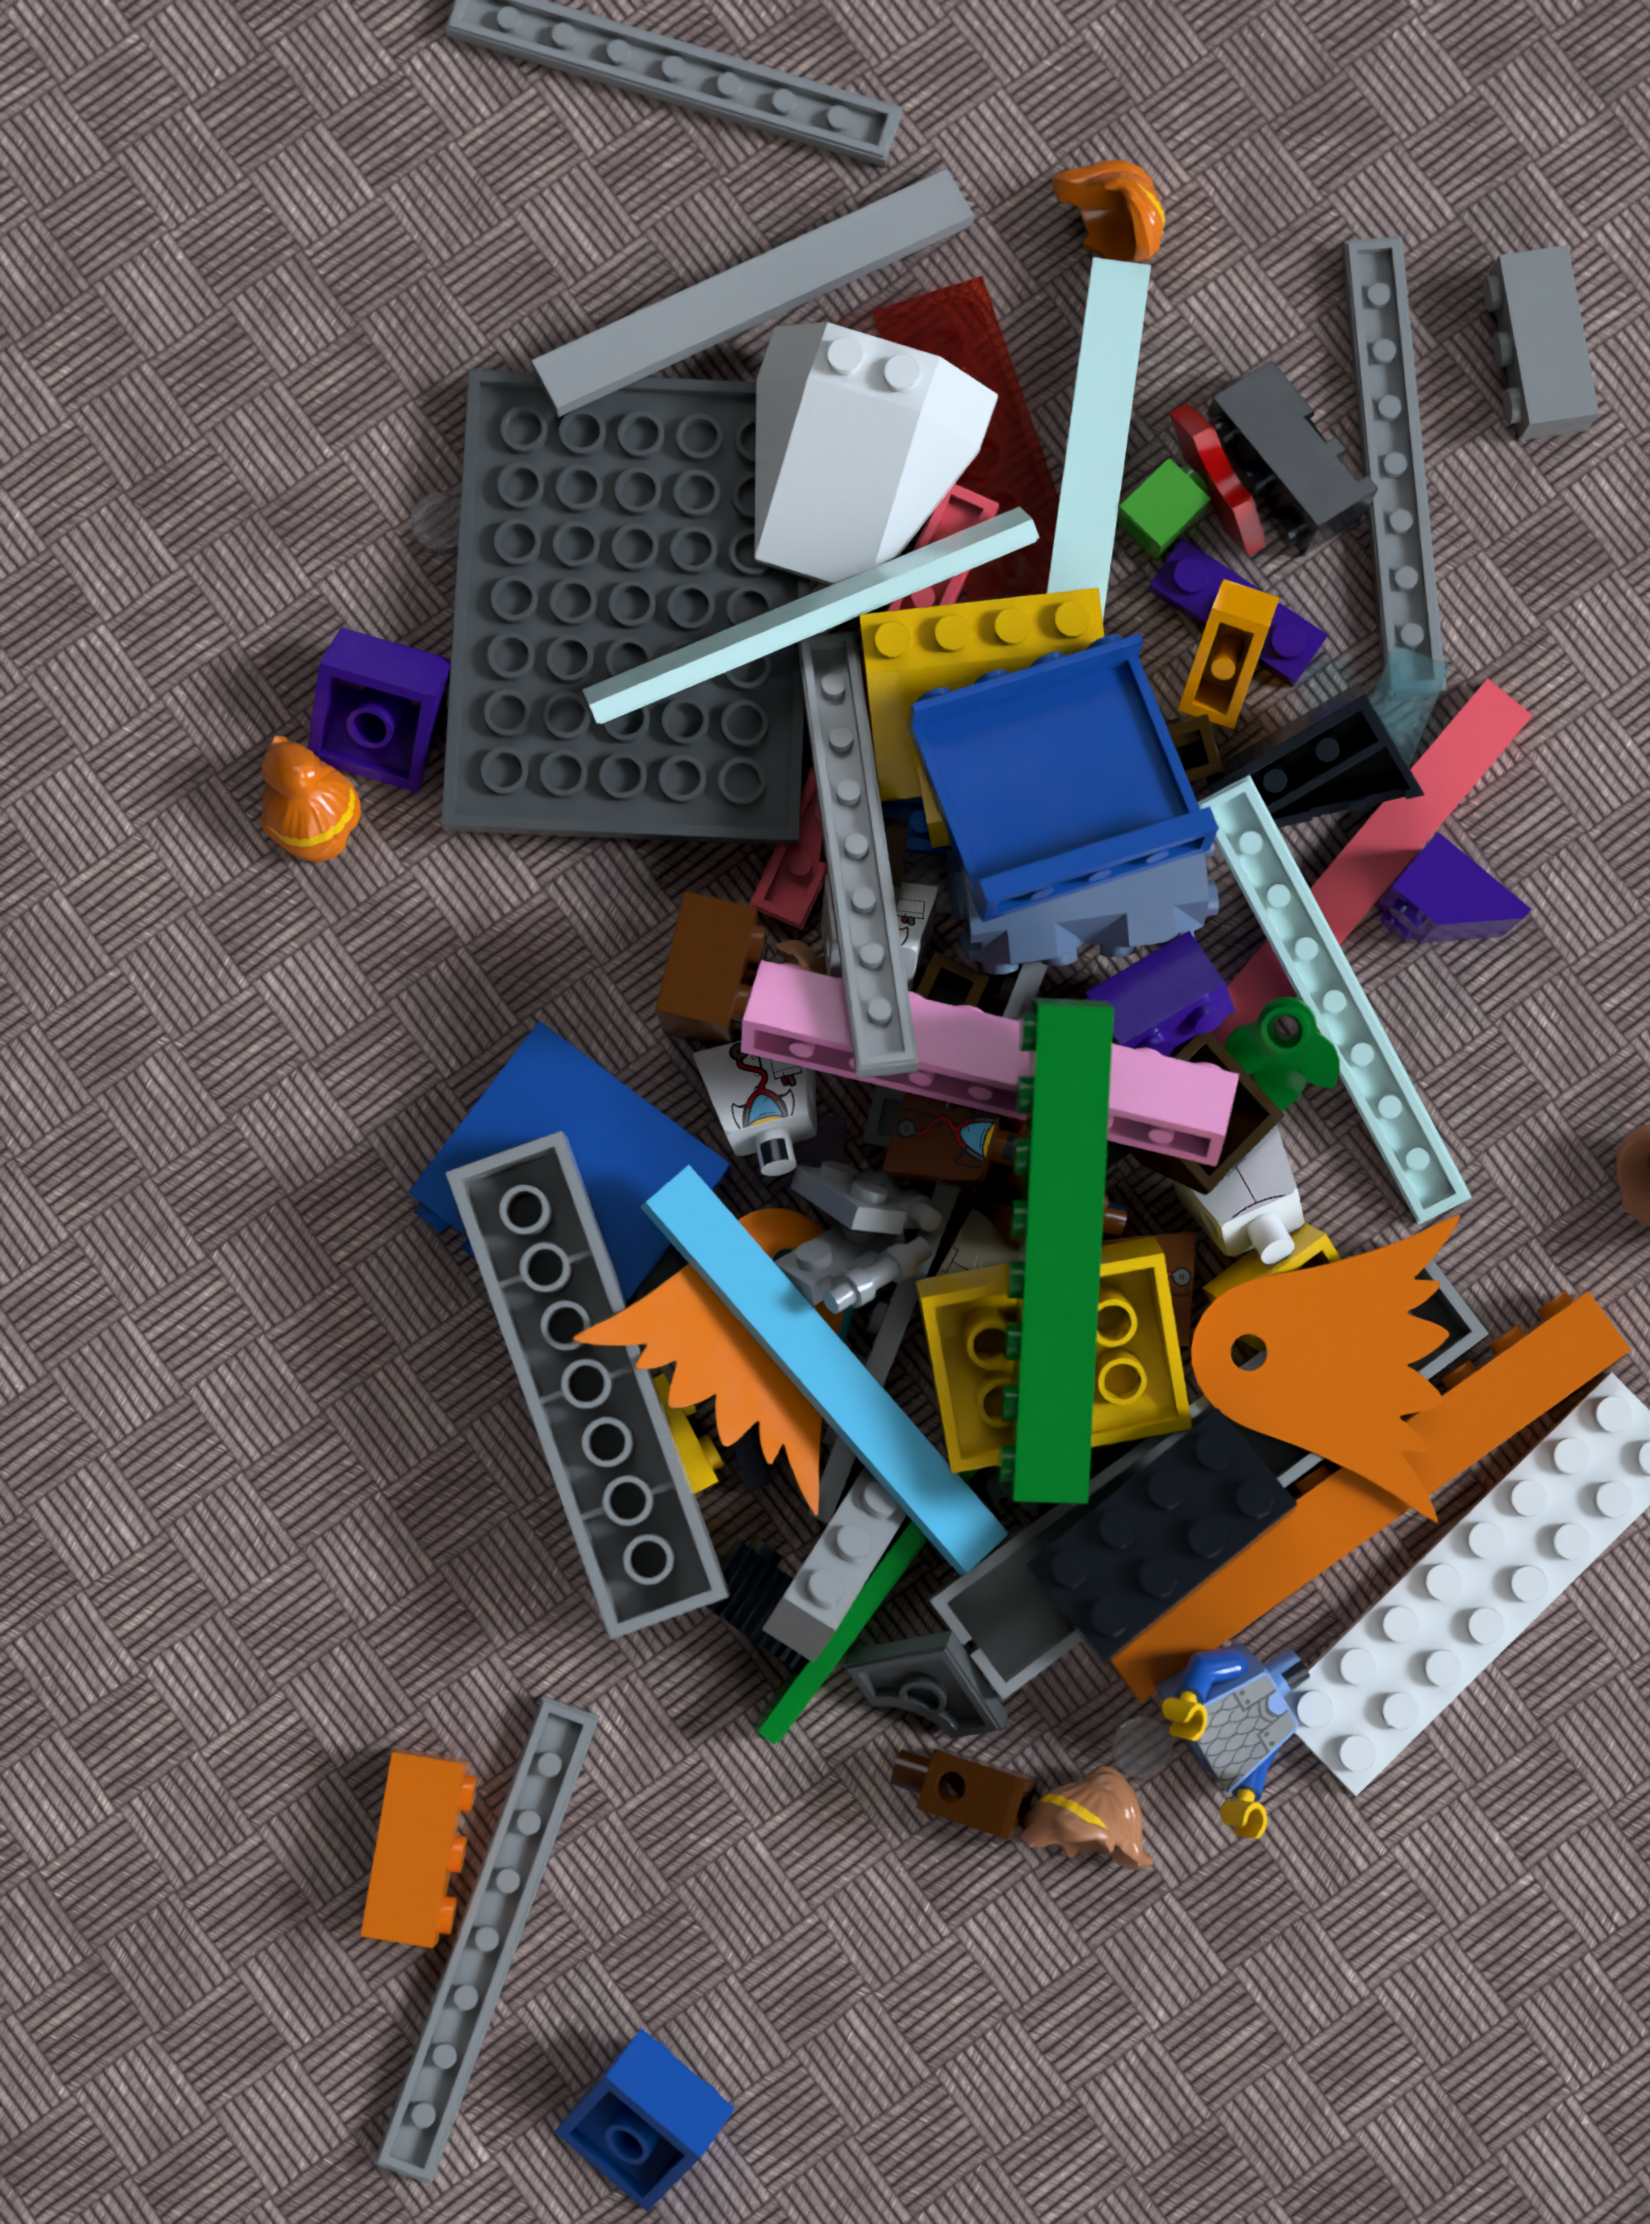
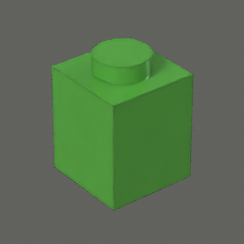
[1116,458,1211,562]

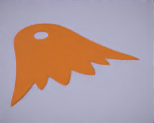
[573,1208,844,1516]
[1191,1215,1460,1522]

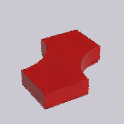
[1169,403,1266,556]

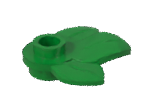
[1224,996,1340,1111]

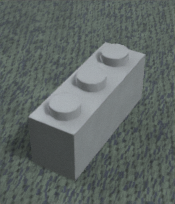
[1483,245,1599,441]
[762,1467,907,1663]

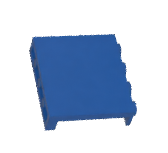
[907,633,1219,923]
[408,1021,732,1303]

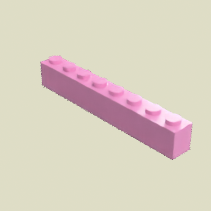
[741,960,1239,1167]

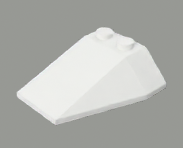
[754,322,998,586]

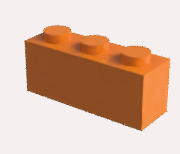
[360,1748,477,1948]

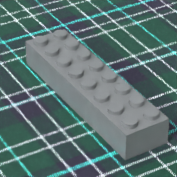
[445,1131,730,1640]

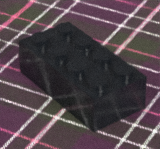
[1026,1408,1298,1666]

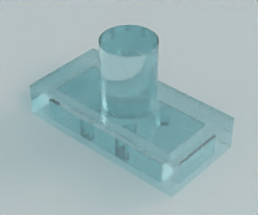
[1370,643,1450,766]

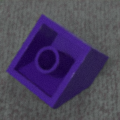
[307,627,451,792]
[1374,832,1531,944]
[1085,931,1235,1057]

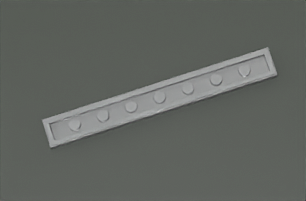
[445,0,903,168]
[531,169,974,417]
[1342,236,1447,699]
[796,631,919,1078]
[374,1696,600,2184]

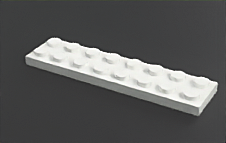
[1284,1372,1650,1796]

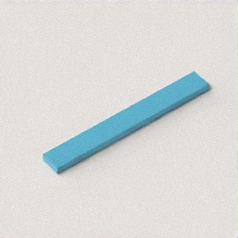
[640,1165,1009,1576]

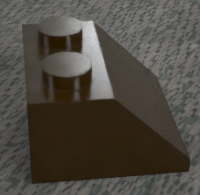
[1123,1032,1285,1195]

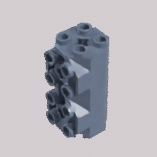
[946,836,1219,975]

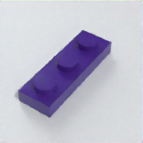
[1148,538,1328,687]

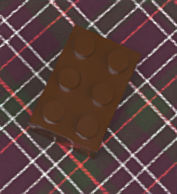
[655,891,769,1047]

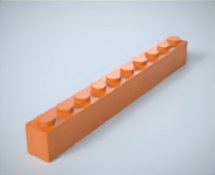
[1110,1290,1631,1702]

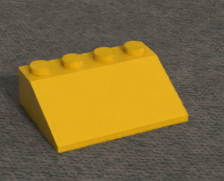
[860,587,1104,802]
[915,1236,1192,1473]

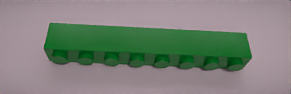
[998,998,1114,1504]

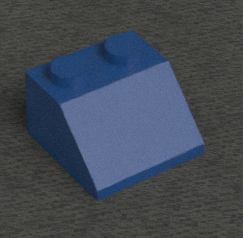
[554,2028,735,2212]

